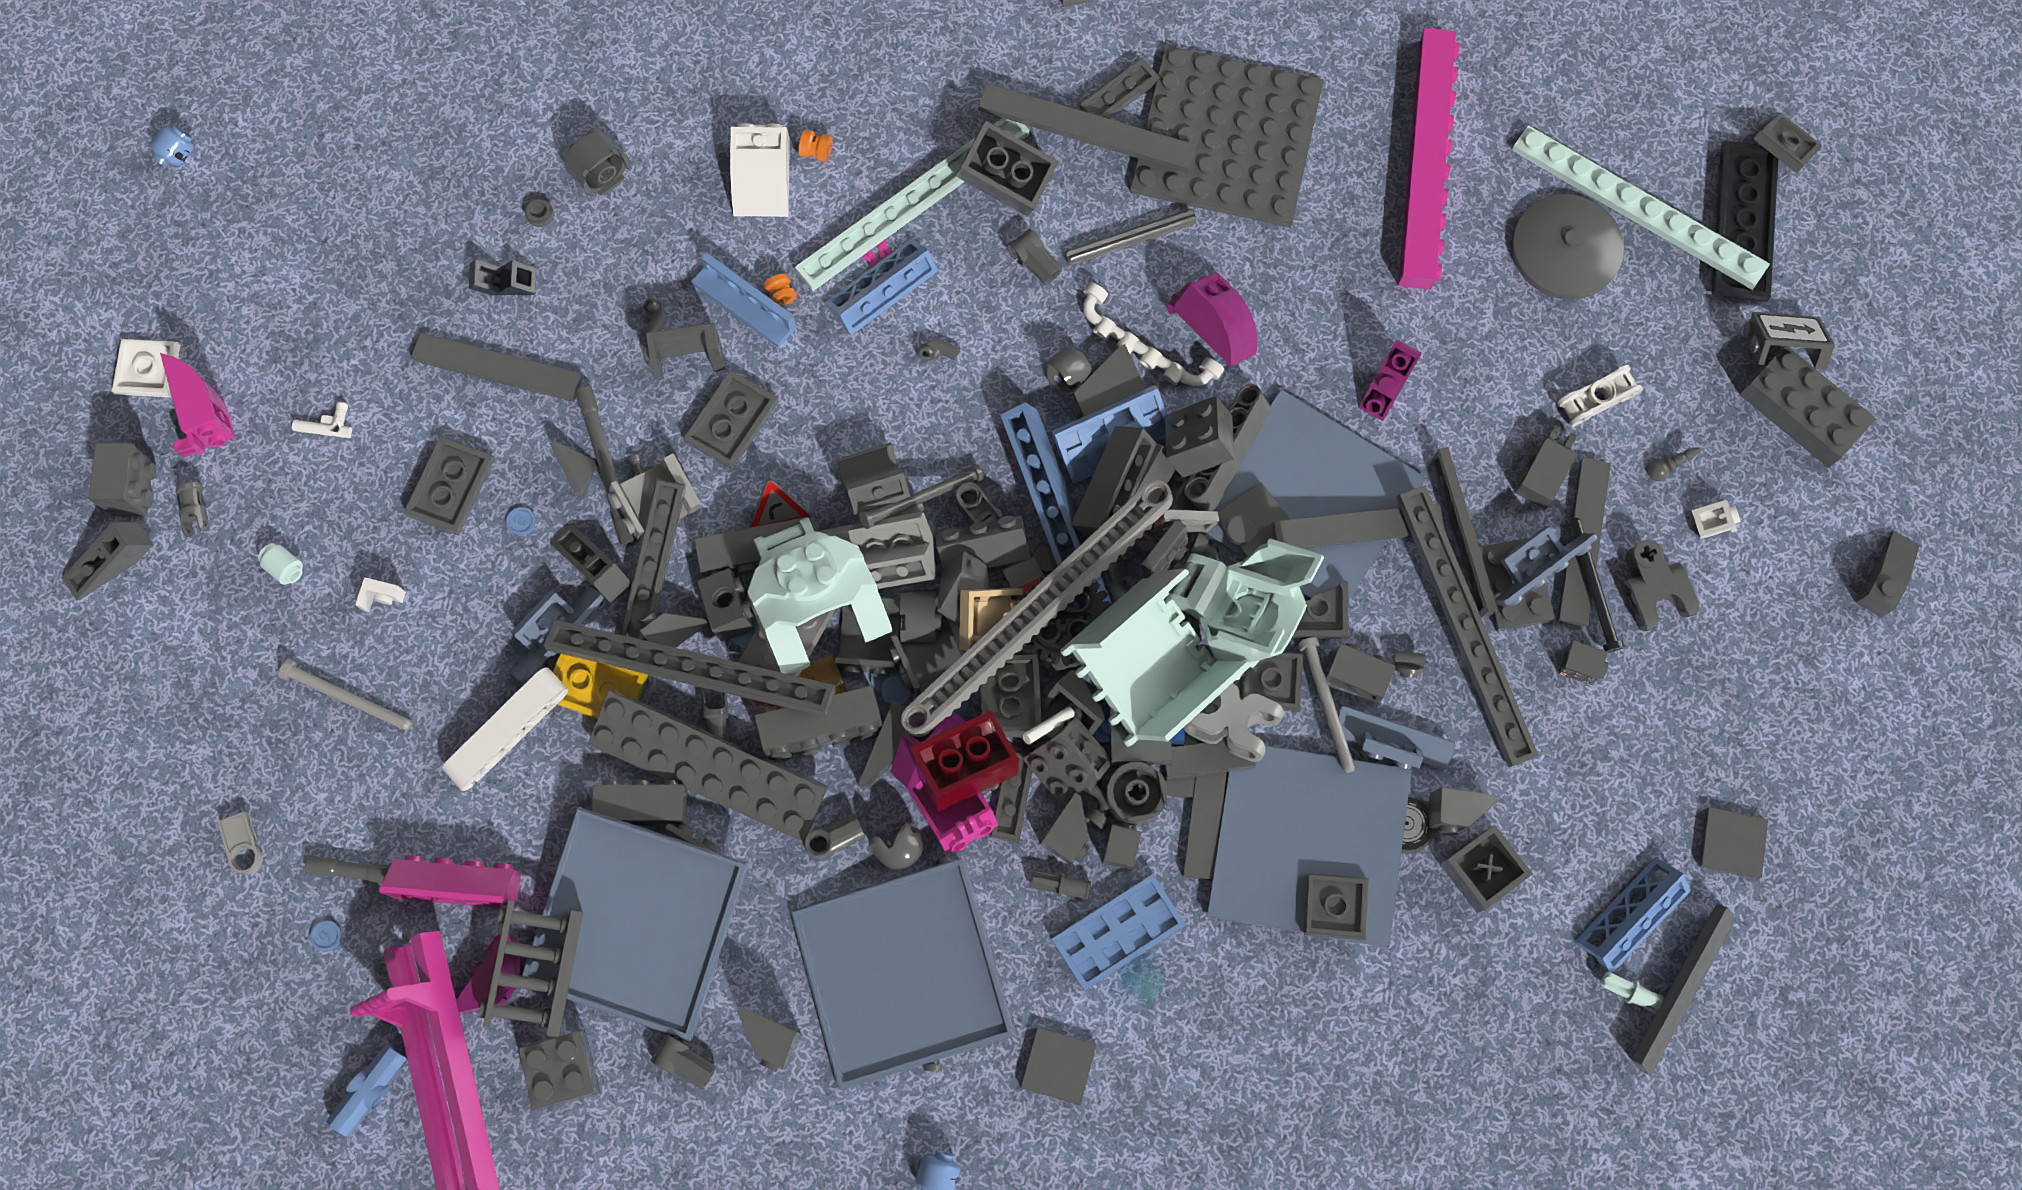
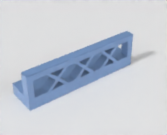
[825,239,939,335]
[691,252,796,348]
[1575,857,1691,973]

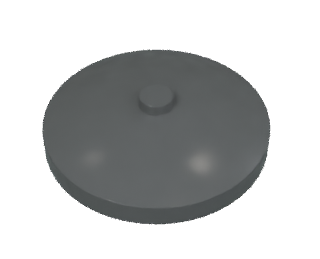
[1511,194,1624,300]

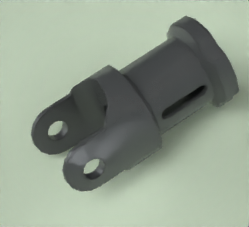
[175,482,209,537]
[701,692,730,741]

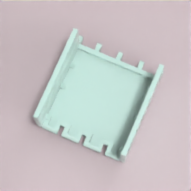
[1060,569,1251,747]

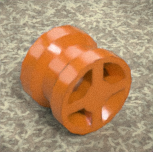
[763,274,797,307]

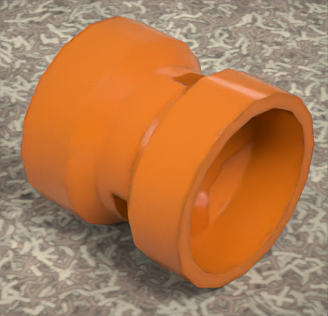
[799,129,833,162]

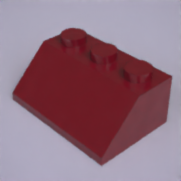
[910,711,1019,812]

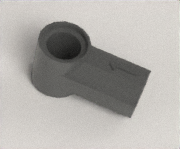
[1007,229,1062,286]
[805,814,865,861]
[650,1034,717,1090]

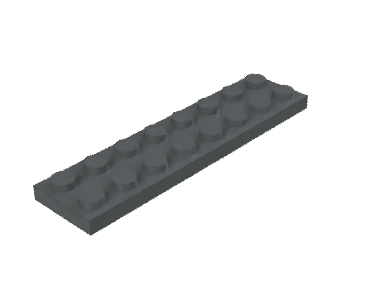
[588,689,828,842]

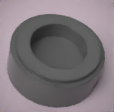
[525,198,554,227]

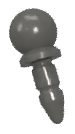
[1647,447,1701,481]

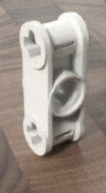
[1557,365,1643,427]

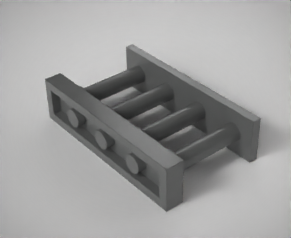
[478,900,583,1037]

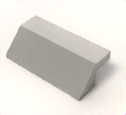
[817,512,935,589]

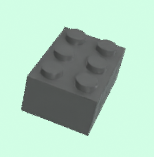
[956,120,1059,217]

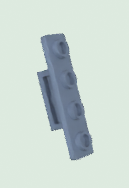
[1495,526,1598,607]
[510,587,604,684]
[1338,705,1455,770]

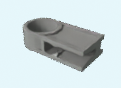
[217,811,263,875]

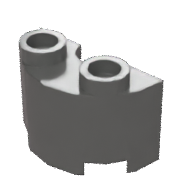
[900,590,943,642]

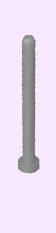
[1298,637,1355,773]
[278,659,412,730]

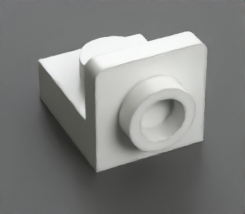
[1692,500,1741,539]
[355,577,406,612]

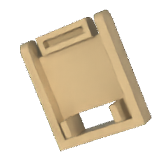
[959,588,1024,651]

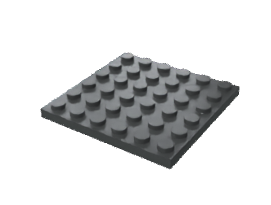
[1130,46,1324,228]

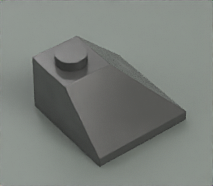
[937,551,990,633]
[1041,669,1105,736]
[737,1006,802,1072]

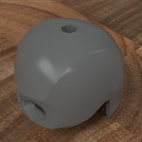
[1046,348,1092,397]
[868,820,923,870]

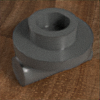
[1394,652,1425,678]

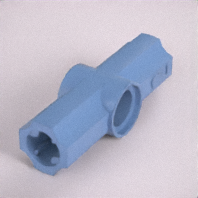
[326,1043,408,1137]

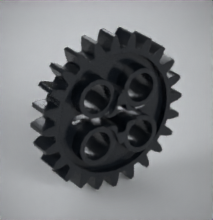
[1023,571,1112,666]

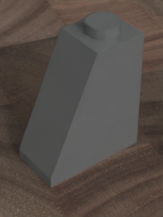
[1070,344,1146,420]

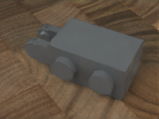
[1515,424,1577,509]

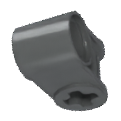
[956,482,1003,526]

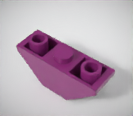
[1358,339,1422,421]
[890,713,966,790]
[455,933,522,1015]

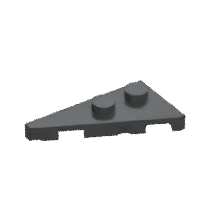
[1291,581,1349,639]

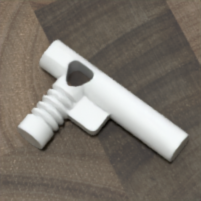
[292,402,352,438]
[1023,707,1075,744]

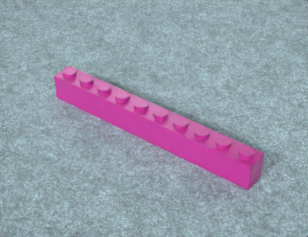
[1398,28,1460,290]

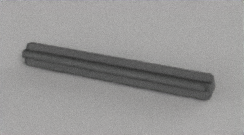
[1065,209,1196,266]

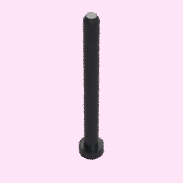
[1570,518,1625,653]

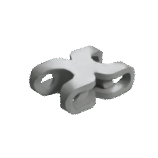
[1183,683,1284,762]

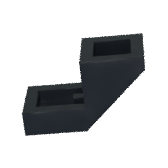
[468,259,537,295]

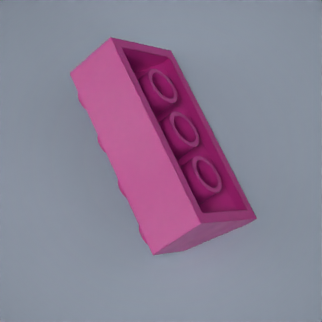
[379,855,521,909]

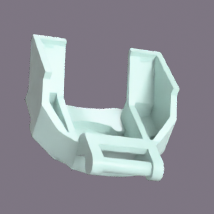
[747,517,892,675]
[1165,538,1324,668]

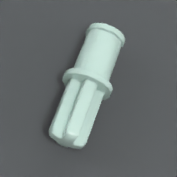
[1601,972,1664,1014]

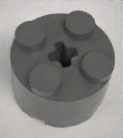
[563,128,630,196]
[1106,762,1167,827]

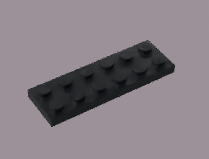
[1712,140,1779,302]

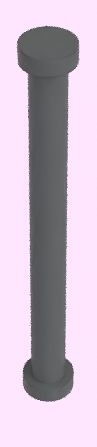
[859,464,984,529]

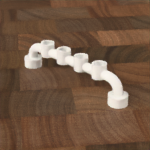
[1083,282,1224,386]

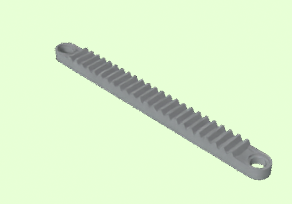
[901,480,1173,737]

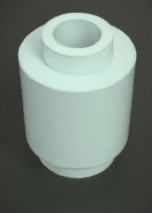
[258,543,303,585]

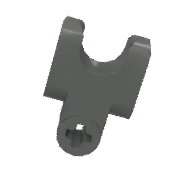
[1622,539,1700,631]

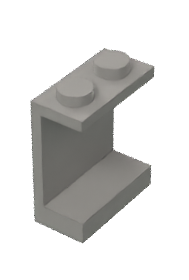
[608,453,701,540]

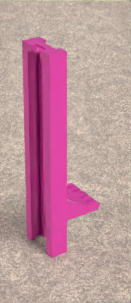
[350,931,500,1190]

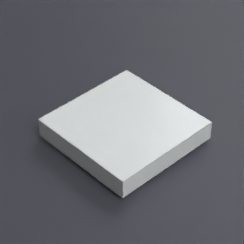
[112,339,180,397]

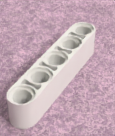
[442,667,568,791]

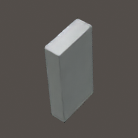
[1154,510,1219,532]

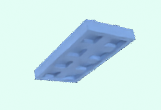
[1051,385,1167,484]
[1051,874,1186,992]

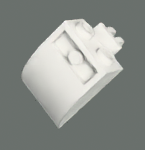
[730,123,790,217]

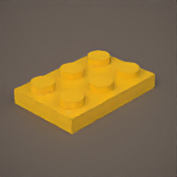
[553,654,648,719]

